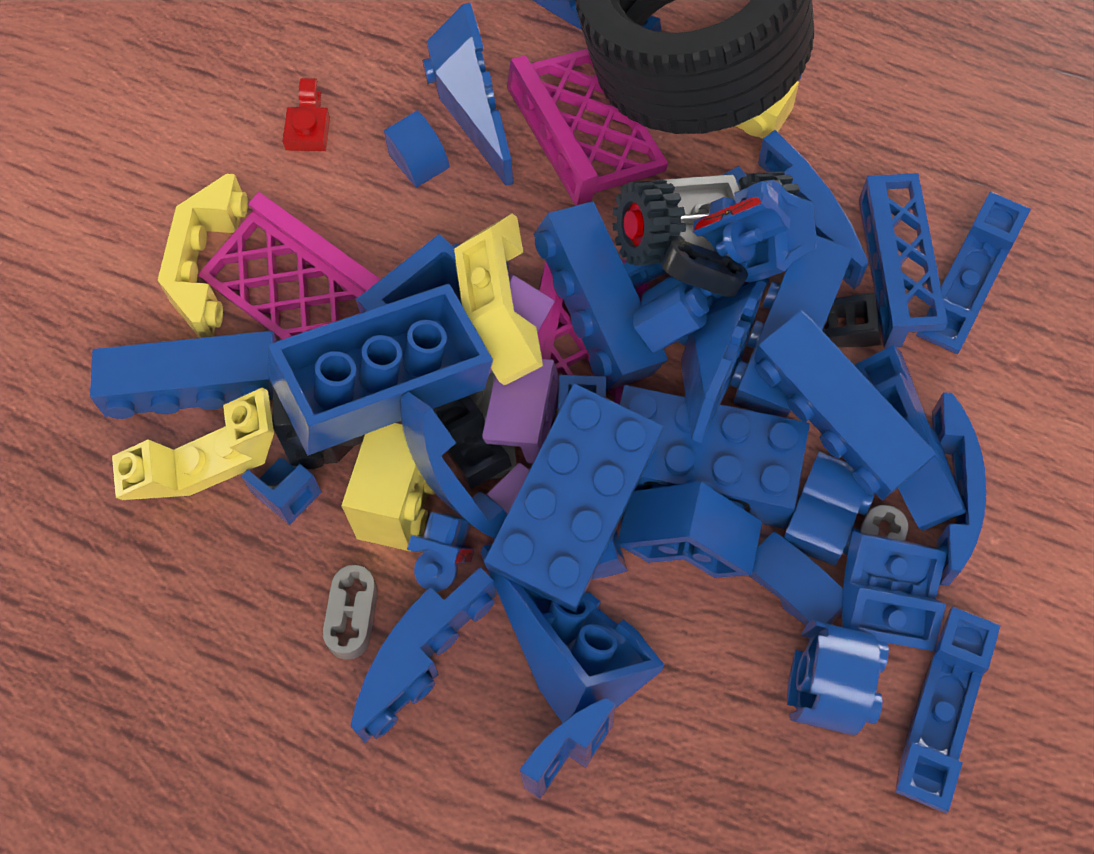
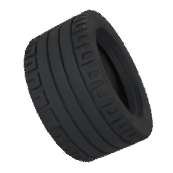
[575,0,815,134]

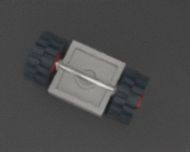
[612,172,803,266]

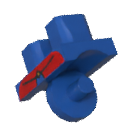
[693,181,790,263]
[407,512,475,592]

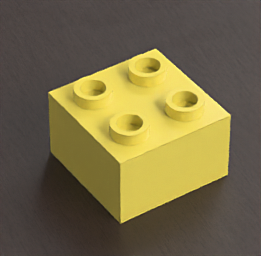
[341,423,435,552]

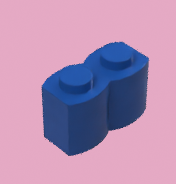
[633,276,714,353]
[784,451,875,566]

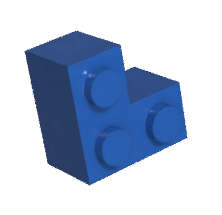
[617,479,762,578]

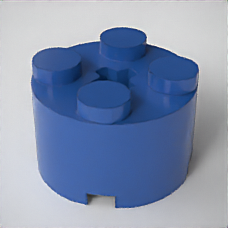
[787,620,889,736]

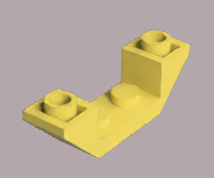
[158,174,248,338]
[454,213,543,385]
[112,388,274,500]

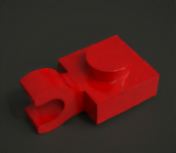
[282,78,330,151]

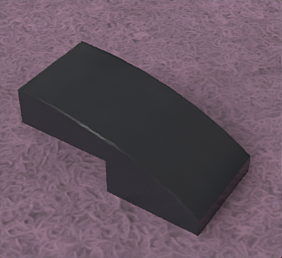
[433,395,512,489]

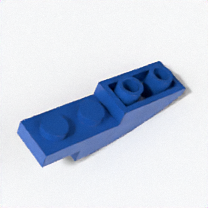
[854,345,967,531]
[350,567,496,743]

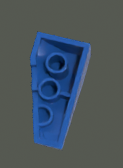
[422,2,513,186]
[678,281,766,443]
[480,544,664,723]

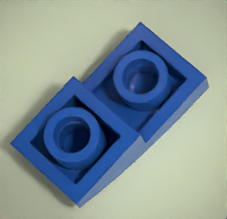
[749,531,843,625]

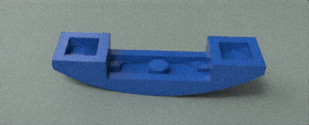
[916,191,1031,355]
[400,392,508,539]
[932,392,986,586]
[895,606,1001,813]

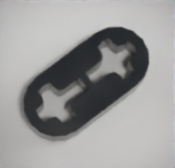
[660,240,748,297]

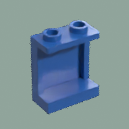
[356,234,462,313]

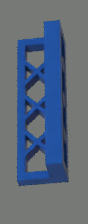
[859,173,948,348]

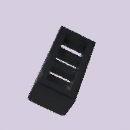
[822,292,882,347]

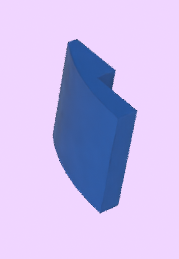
[842,531,948,651]
[520,698,615,799]

